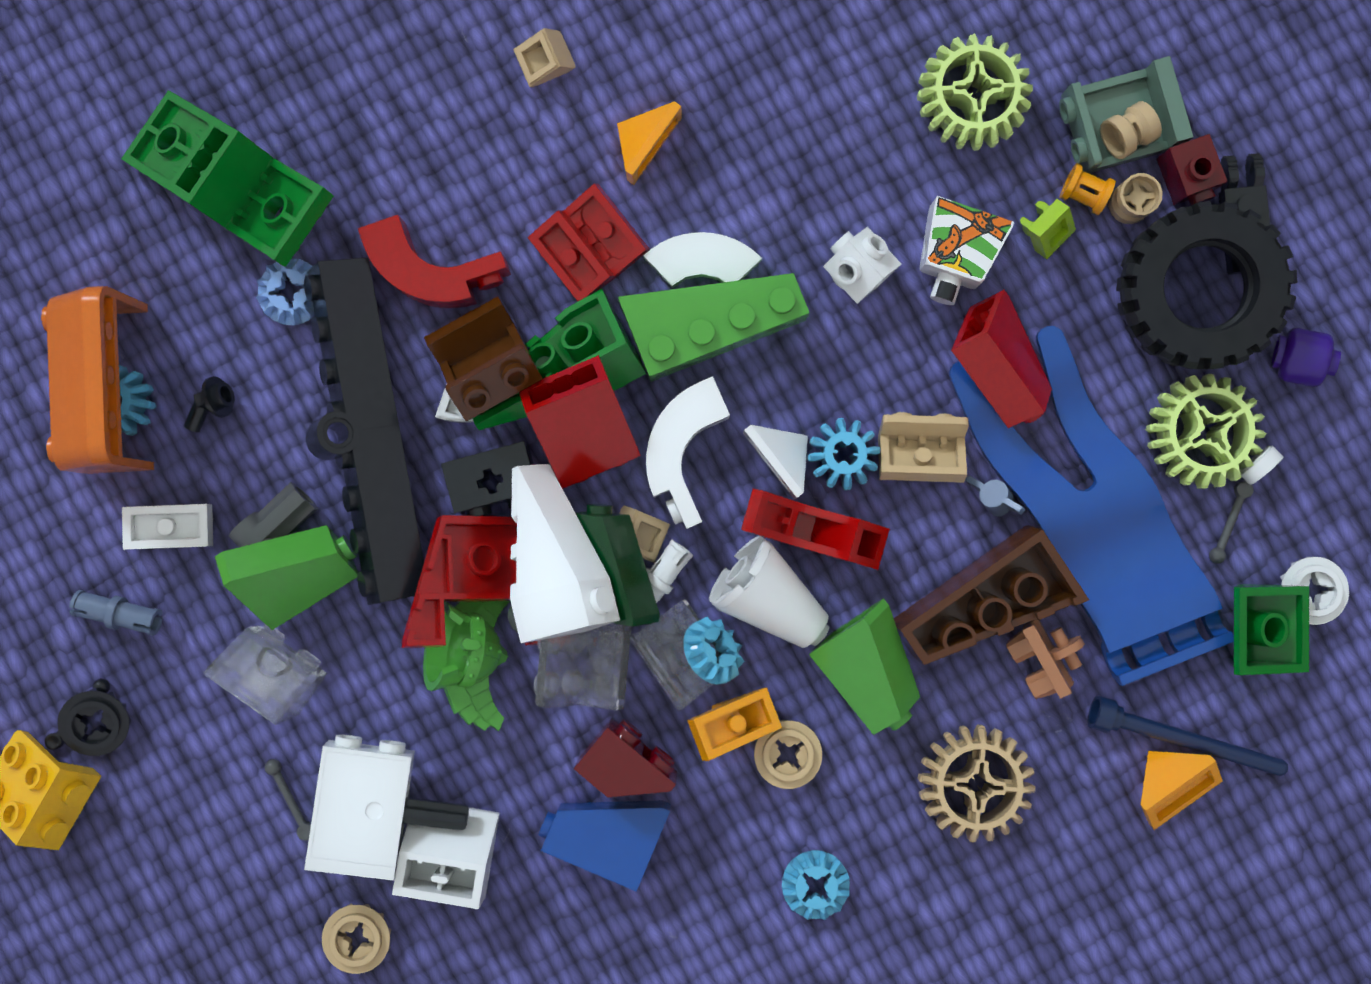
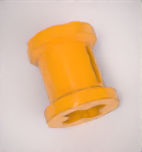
[1059,163,1116,215]

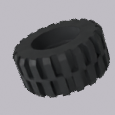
[1116,201,1298,369]

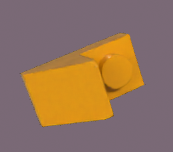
[687,687,782,761]

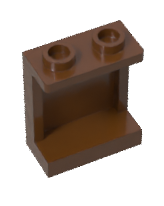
[424,296,543,422]

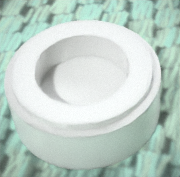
[1240,445,1283,485]

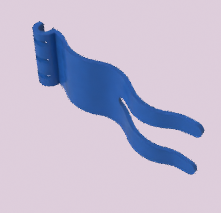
[949,326,1234,686]

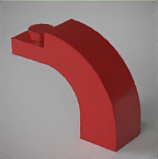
[357,215,511,308]

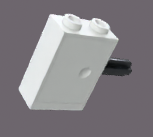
[304,735,469,880]

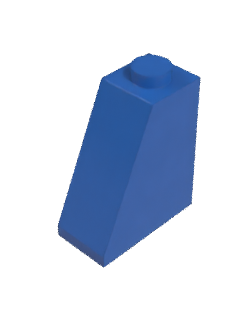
[538,800,671,892]

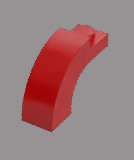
[741,488,890,570]

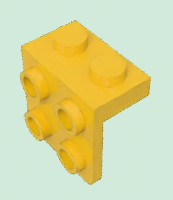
[0,730,102,850]

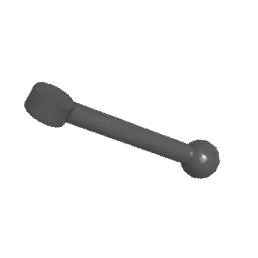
[1209,481,1254,564]
[265,759,311,841]

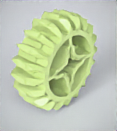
[917,33,1033,151]
[1145,374,1267,489]

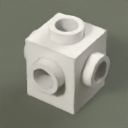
[823,226,901,304]

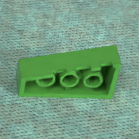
[618,273,810,382]

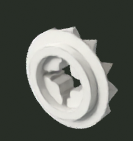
[1280,557,1349,625]

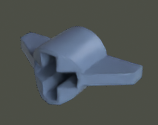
[966,475,1025,517]

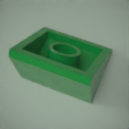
[1234,584,1309,675]

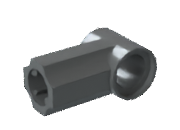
[229,482,318,547]

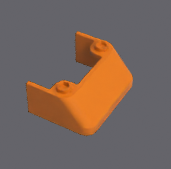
[41,286,154,474]

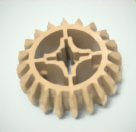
[918,724,1036,842]

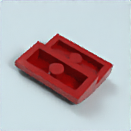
[527,183,650,301]

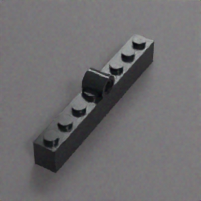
[304,258,424,605]

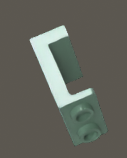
[1059,56,1194,173]

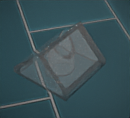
[629,599,721,711]

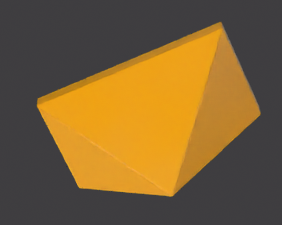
[617,101,682,185]
[1140,751,1223,830]

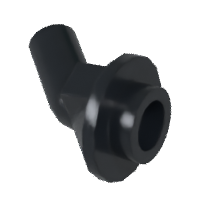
[184,376,235,432]

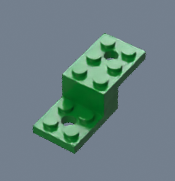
[121,90,334,267]

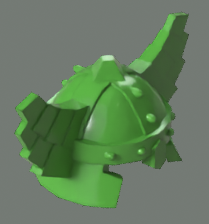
[423,601,510,731]

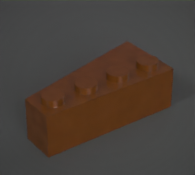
[894,525,1089,665]

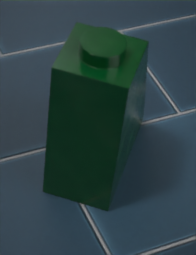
[575,504,660,627]

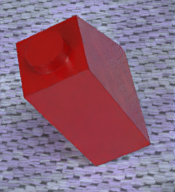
[951,289,1052,428]

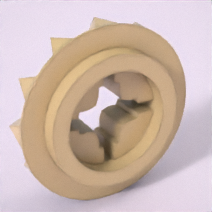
[754,720,822,789]
[322,903,391,974]

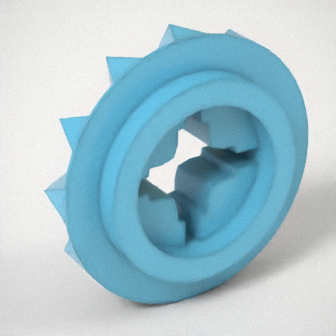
[683,617,745,685]
[782,850,850,920]

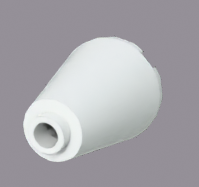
[709,536,829,648]

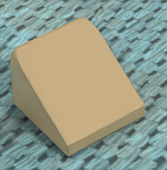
[513,28,576,87]
[620,505,670,563]

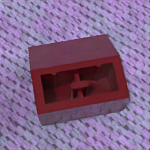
[574,718,677,798]

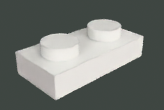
[122,504,213,550]

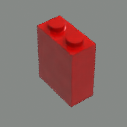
[519,355,641,489]

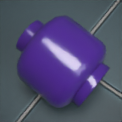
[1271,328,1341,387]

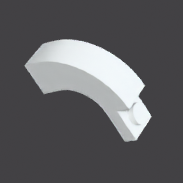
[646,376,730,529]

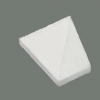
[743,425,808,499]

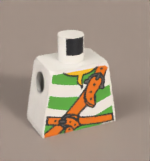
[920,196,1014,305]

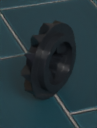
[57,688,131,756]

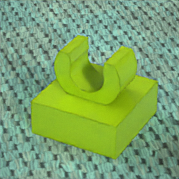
[1020,199,1076,259]

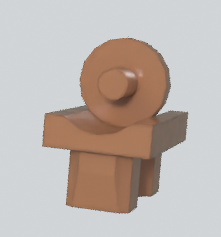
[1006,619,1085,699]

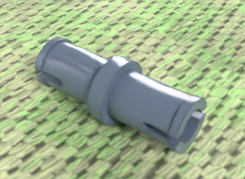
[69,590,163,636]

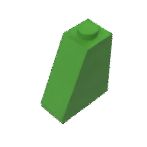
[215,525,358,630]
[809,598,920,735]

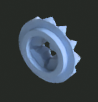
[256,259,315,325]

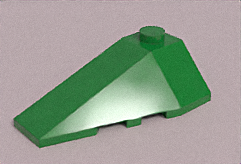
[473,289,646,430]

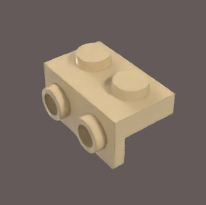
[878,412,969,483]

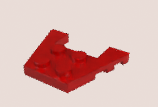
[402,515,567,648]

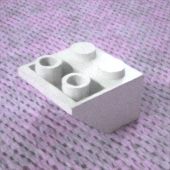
[392,808,500,909]

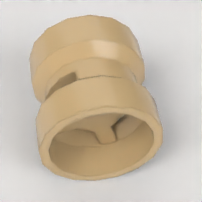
[1100,101,1162,159]
[1108,173,1163,224]

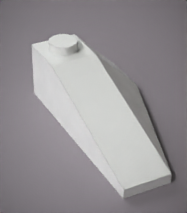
[510,464,620,644]

